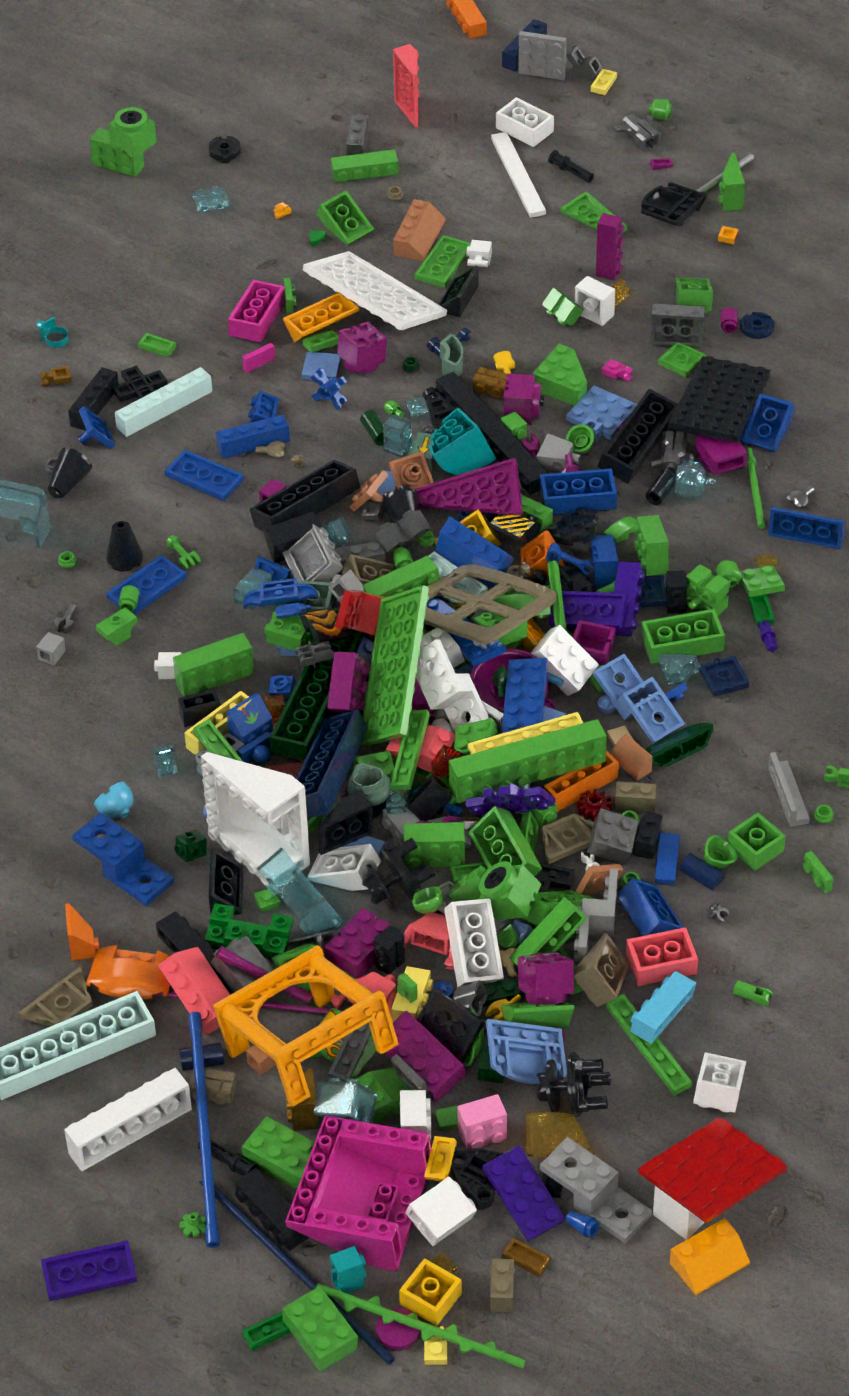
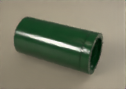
[360,410,391,446]

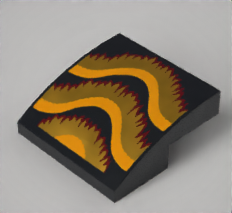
[299,608,350,643]

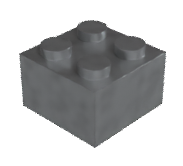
[587,808,639,865]

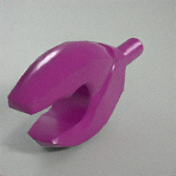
[521,433,540,461]

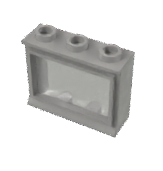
[283,524,343,582]

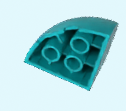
[429,408,496,475]

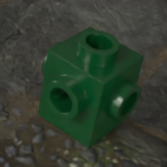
[174,829,207,862]

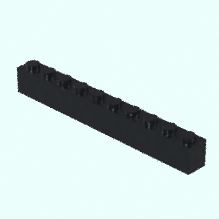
[435,372,548,495]

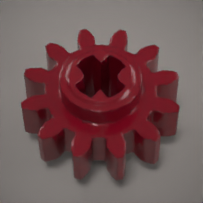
[577,789,612,822]

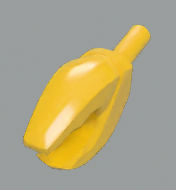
[485,994,521,1021]

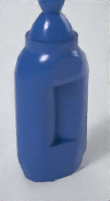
[275,603,311,618]

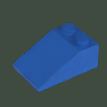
[742,393,796,452]

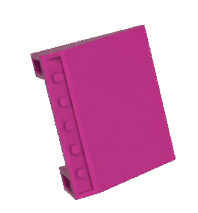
[285,1115,431,1272]

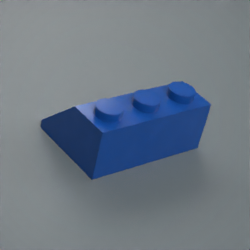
[617,878,684,936]

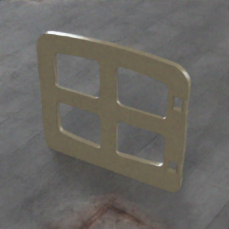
[424,564,557,644]

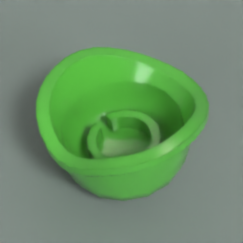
[704,835,738,870]

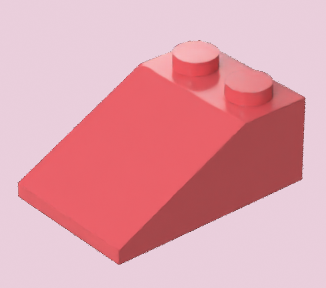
[385,725,455,772]

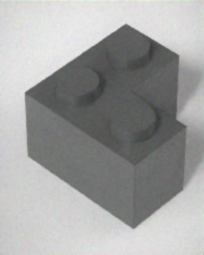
[376,510,431,552]

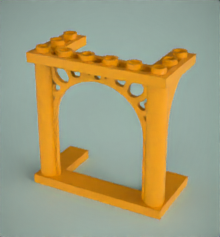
[213,945,399,1107]

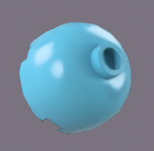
[94,781,134,819]

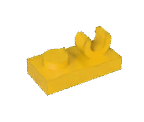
[424,1136,457,1182]

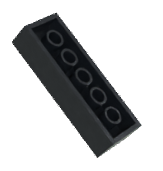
[597,389,678,484]
[250,459,361,531]

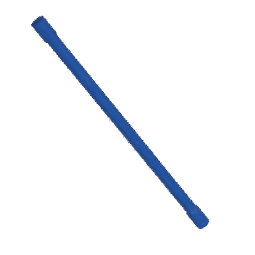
[189,1012,220,1248]

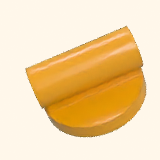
[273,202,292,219]

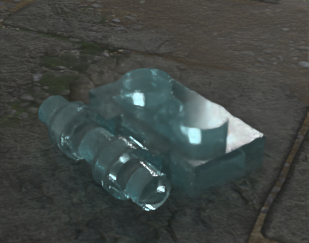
[191,186,229,212]

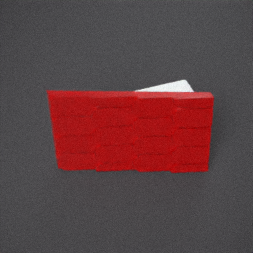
[638,1118,787,1240]

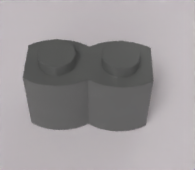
[454,980,488,1016]

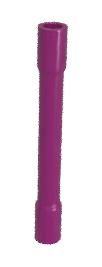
[216,946,312,1005]

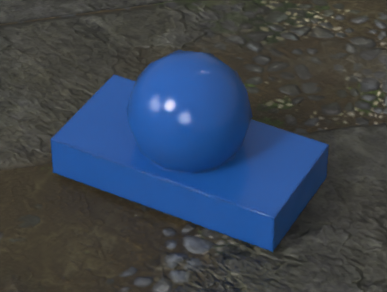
[238,731,271,764]

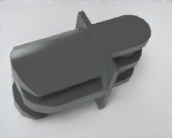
[295,641,334,668]

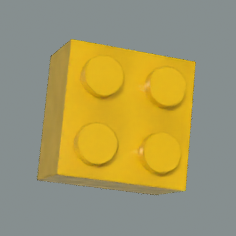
[399,1258,462,1326]

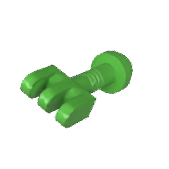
[166,535,201,570]

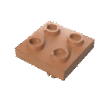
[388,451,434,489]
[349,470,389,512]

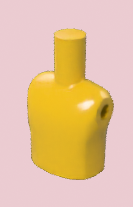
[493,351,515,374]

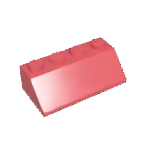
[158,947,230,1035]

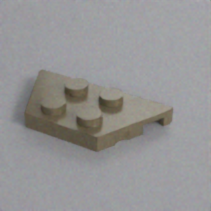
[541,813,594,864]
[18,967,93,1027]

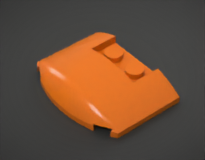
[86,945,171,999]

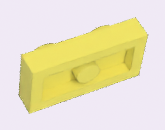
[590,69,617,95]

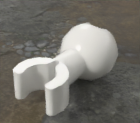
[581,852,600,871]

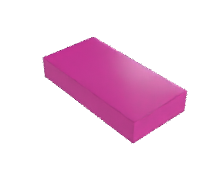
[242,343,275,373]

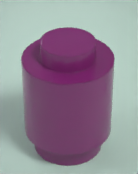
[720,308,738,333]

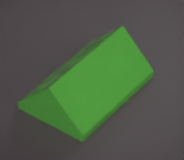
[501,1002,574,1028]

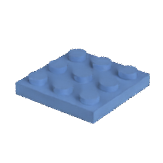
[566,386,637,440]

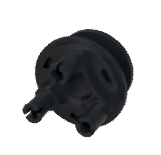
[362,838,436,909]
[536,1052,611,1117]

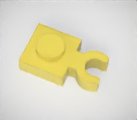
[424,1326,447,1365]

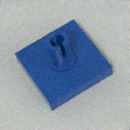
[78,406,115,449]

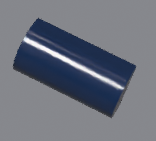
[680,853,725,891]
[179,1042,224,1071]

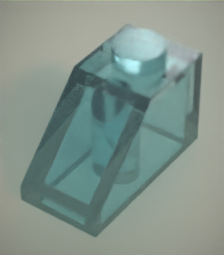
[322,517,353,547]
[151,744,177,778]

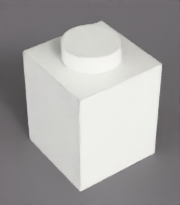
[154,652,181,679]

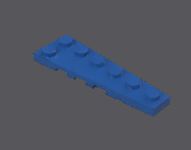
[426,598,506,667]

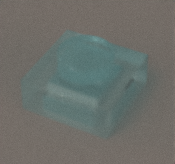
[406,397,428,417]

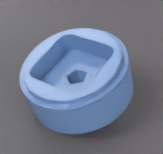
[597,695,616,714]

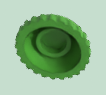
[565,424,595,454]

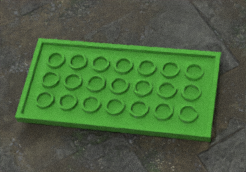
[361,585,429,746]

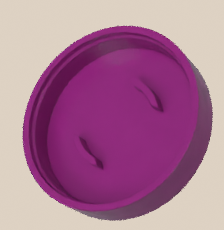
[470,649,548,714]

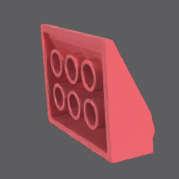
[393,44,420,128]

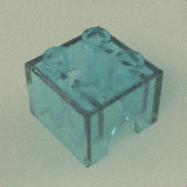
[314,1078,377,1123]

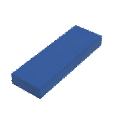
[655,833,680,885]

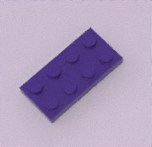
[548,591,629,629]
[482,1145,566,1242]
[41,1240,137,1301]

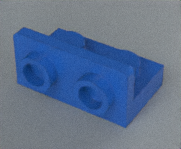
[248,391,279,423]

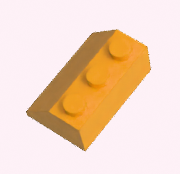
[670,1218,750,1296]

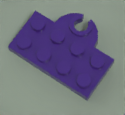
[466,783,555,819]

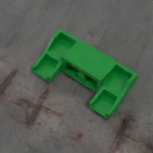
[204,903,294,959]

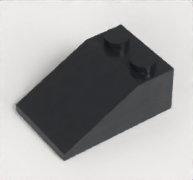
[319,791,373,855]

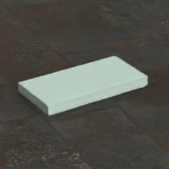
[429,551,488,609]

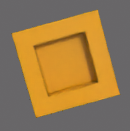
[718,226,739,244]

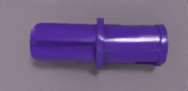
[758,620,778,653]

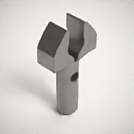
[54,604,76,633]

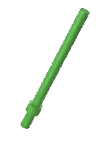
[745,447,765,529]

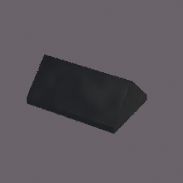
[439,266,479,317]
[263,511,324,563]
[209,849,243,915]

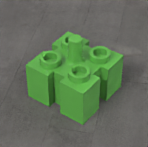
[686,564,730,616]

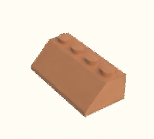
[393,199,446,261]

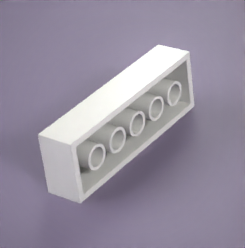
[64,1068,192,1171]

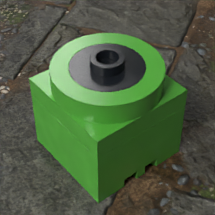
[108,107,157,158]
[479,861,541,920]

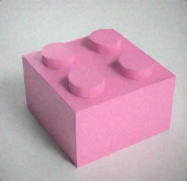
[457,1094,507,1149]

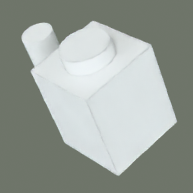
[466,240,492,268]

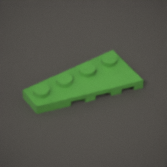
[560,191,627,232]

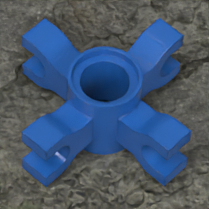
[310,368,347,409]

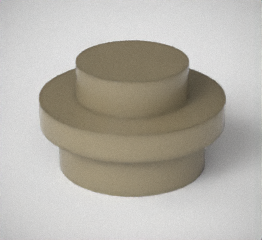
[387,186,403,201]

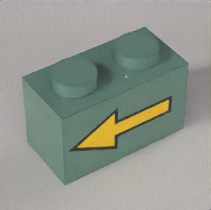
[408,432,435,472]

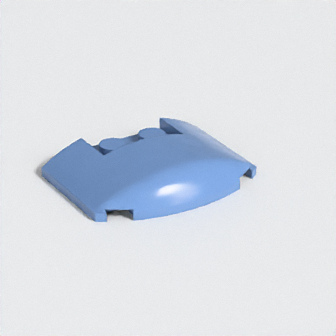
[486,1019,567,1084]

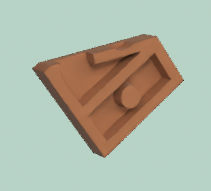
[575,864,623,896]

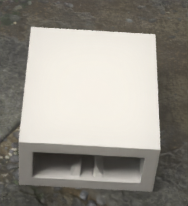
[405,1177,477,1246]

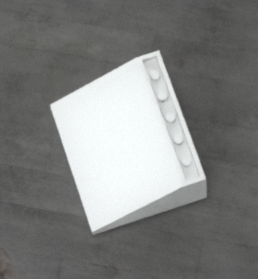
[201,752,310,890]

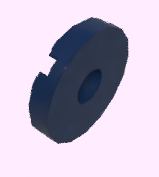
[740,312,775,339]

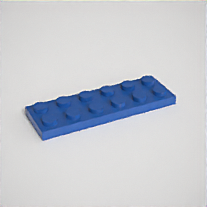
[502,658,548,734]

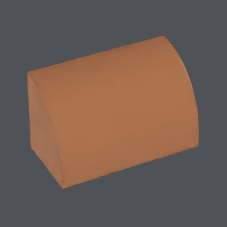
[611,734,652,781]

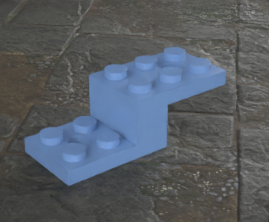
[592,654,685,744]

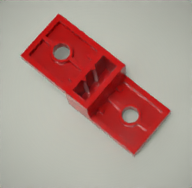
[335,590,389,635]

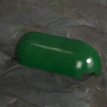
[645,723,714,767]

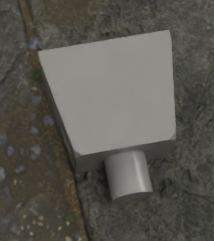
[537,434,581,472]

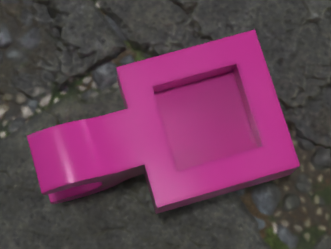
[601,359,633,382]

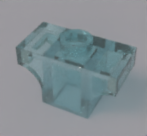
[658,654,700,685]

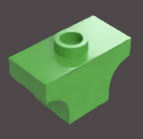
[96,607,138,646]
[448,865,487,901]

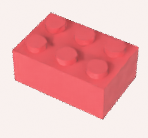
[626,927,698,987]

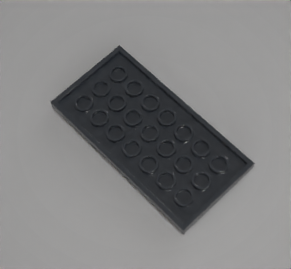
[668,356,771,443]

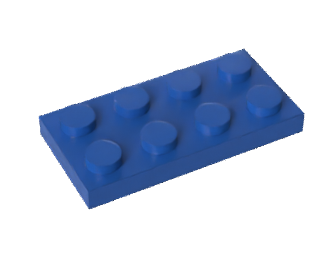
[164,450,244,501]
[107,555,187,615]

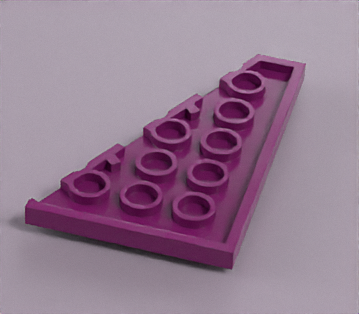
[414,458,523,516]

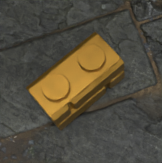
[473,367,507,399]

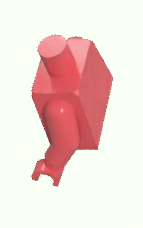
[403,912,454,970]
[331,972,397,1016]

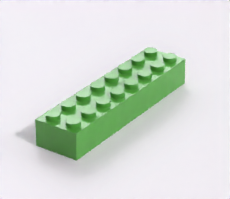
[449,719,607,803]

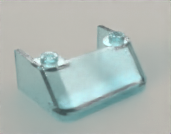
[0,479,51,548]
[257,847,344,935]

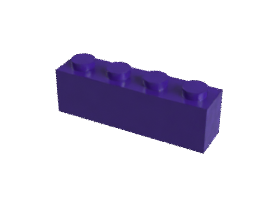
[614,561,645,637]

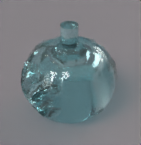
[675,461,715,501]

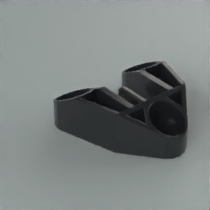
[450,1148,504,1210]

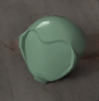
[347,762,392,806]

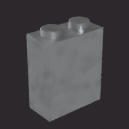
[210,936,274,993]

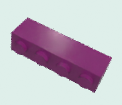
[596,213,624,280]

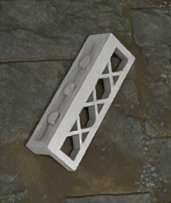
[768,752,810,827]

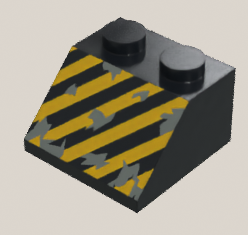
[489,514,542,543]

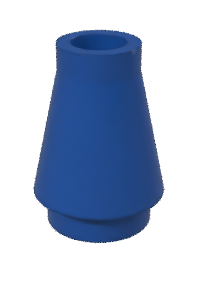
[566,1211,600,1238]

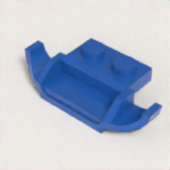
[243,578,318,609]

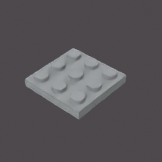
[518,31,567,80]

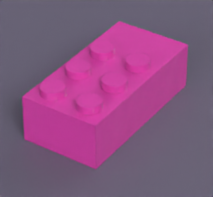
[228,280,285,342]

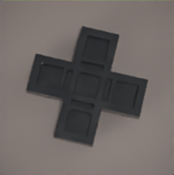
[112,365,168,403]

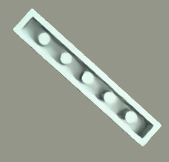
[115,367,212,437]

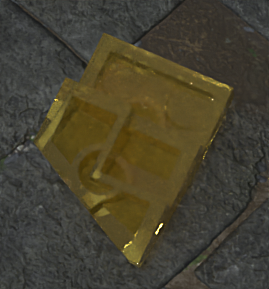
[526,1112,595,1157]

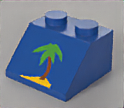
[227,692,273,745]

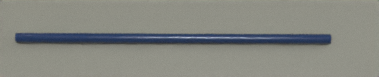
[199,1178,395,1365]

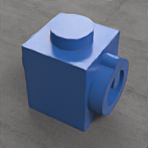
[268,675,297,703]

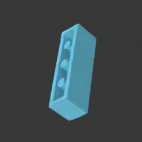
[630,971,696,1044]

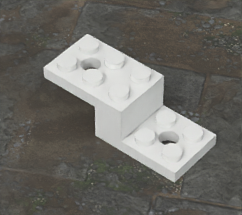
[416,639,489,733]

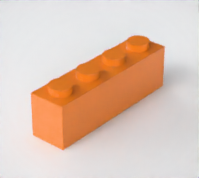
[446,0,487,39]
[544,751,619,812]

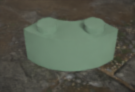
[440,334,463,377]

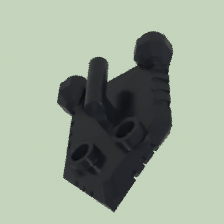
[531,552,596,592]

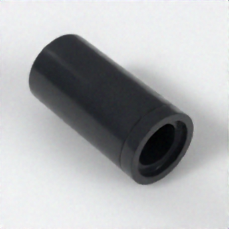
[645,469,677,505]

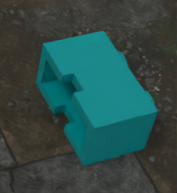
[330,1246,367,1294]

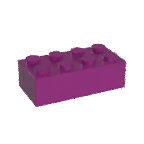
[384,1010,467,1103]

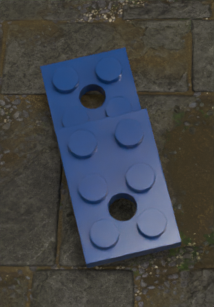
[72,812,174,906]

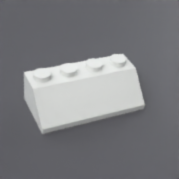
[444,899,504,987]

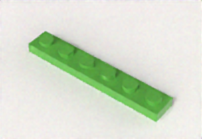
[606,994,692,1096]

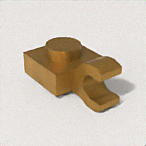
[40,366,72,387]

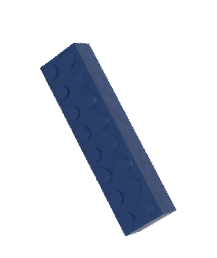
[296,709,368,820]

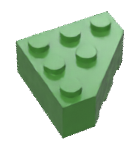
[533,344,587,406]

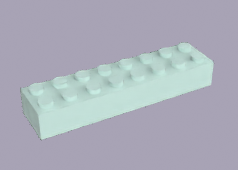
[0,991,156,1100]

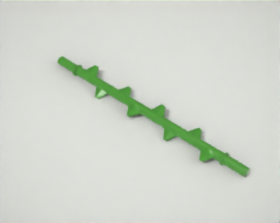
[316,1283,526,1369]

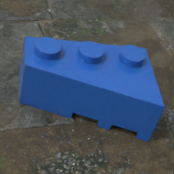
[590,535,619,588]

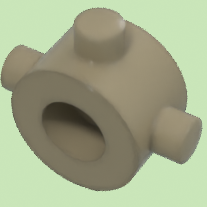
[291,455,306,468]
[518,562,531,578]

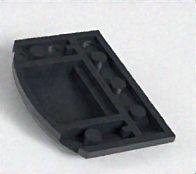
[641,182,707,226]

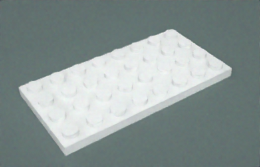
[303,251,447,330]

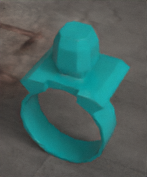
[36,317,69,348]

